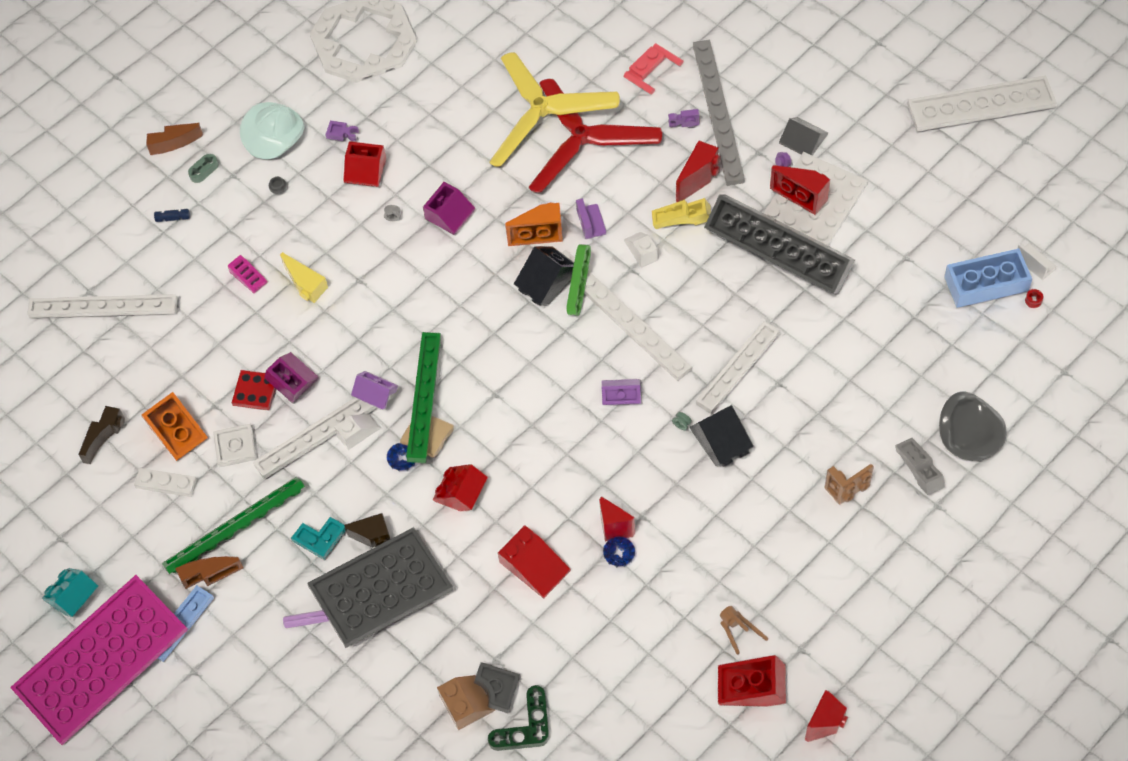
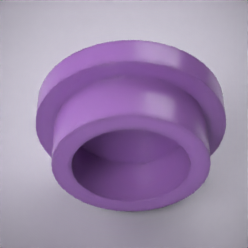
[775,152,791,167]

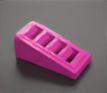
[228,255,267,294]

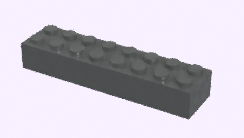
[704,194,855,294]

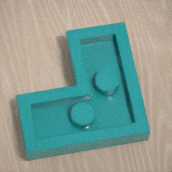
[291,517,346,560]

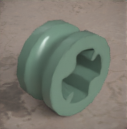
[672,412,692,430]

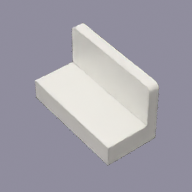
[1017,243,1057,281]

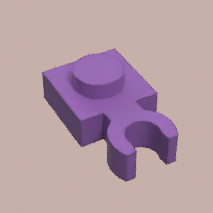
[668,109,699,127]
[325,120,359,141]

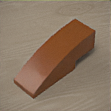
[146,123,203,155]
[175,556,243,589]

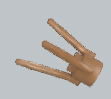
[720,606,768,655]

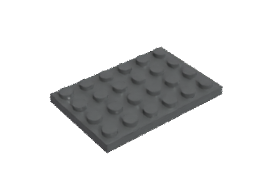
[307,527,453,648]

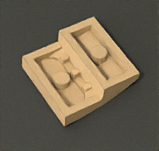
[400,416,454,458]

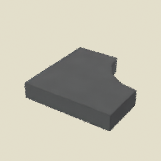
[474,662,520,713]

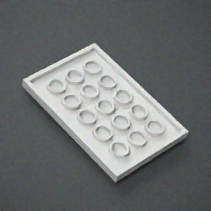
[764,152,868,246]

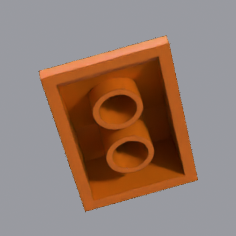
[505,203,563,246]
[141,392,208,461]

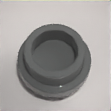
[268,176,287,194]

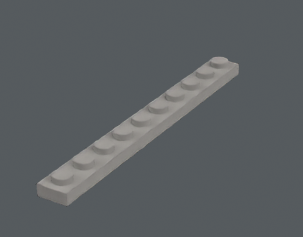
[693,40,745,186]

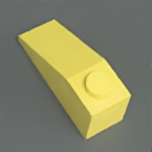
[280,252,328,303]

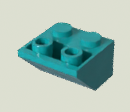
[42,568,98,617]

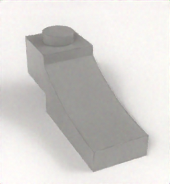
[895,438,945,495]

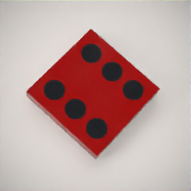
[231,370,275,411]

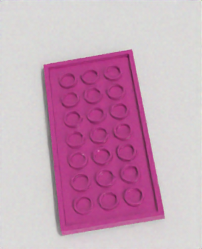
[10,575,188,745]

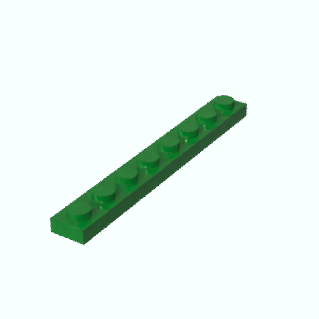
[406,332,441,463]
[162,477,305,574]

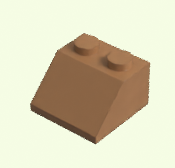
[437,675,495,730]

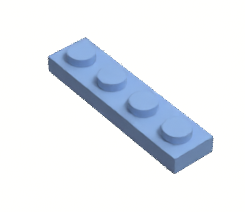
[157,585,214,662]

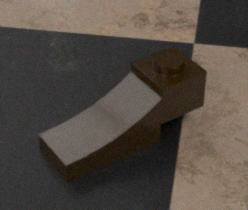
[78,406,125,465]

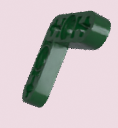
[488,685,549,751]

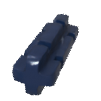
[154,209,190,222]

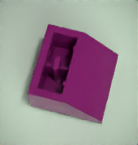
[423,182,475,235]
[265,352,319,403]

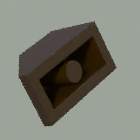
[344,513,390,548]

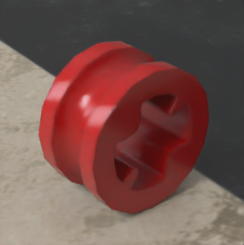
[1025,289,1044,308]

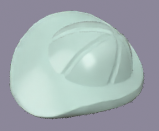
[240,102,304,159]

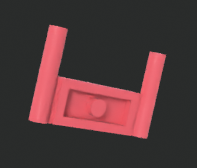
[623,43,684,95]

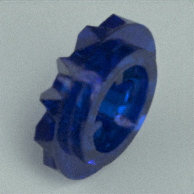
[386,443,416,472]
[603,537,635,568]

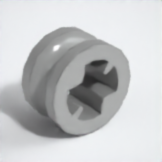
[384,205,401,221]

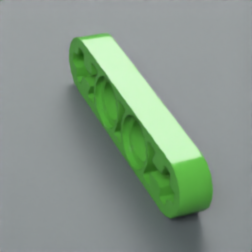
[566,244,591,316]

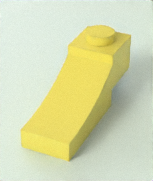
[652,198,711,229]

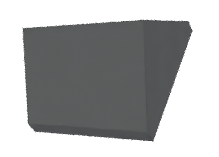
[779,117,828,156]

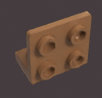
[824,464,874,505]

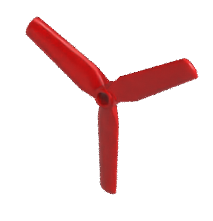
[528,78,663,193]

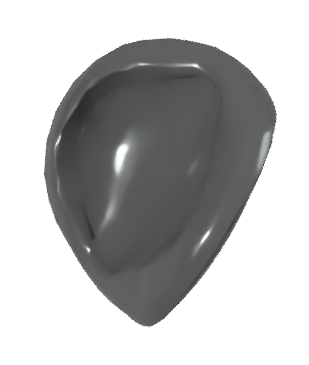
[939,391,1007,461]

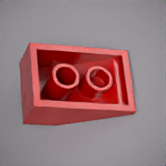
[676,141,720,202]
[770,165,830,215]
[498,525,571,599]
[718,655,786,707]

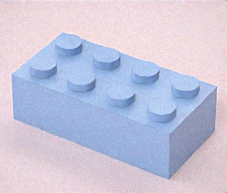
[944,248,1032,308]

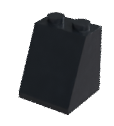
[514,246,574,306]
[689,405,754,467]

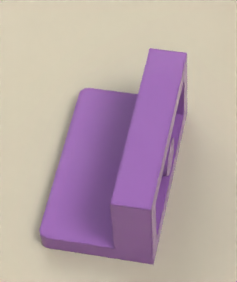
[576,198,606,239]
[351,371,398,410]
[602,379,641,405]

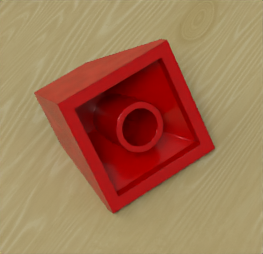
[805,690,848,742]

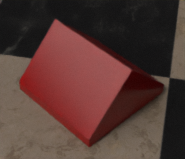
[599,496,635,542]

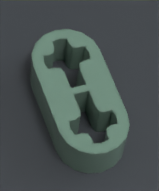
[188,154,218,183]

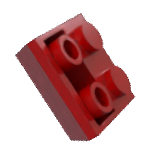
[343,141,386,187]
[432,464,488,511]

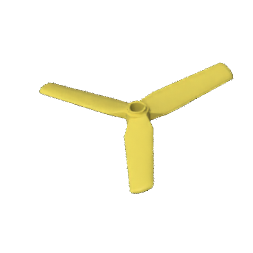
[489,52,620,167]

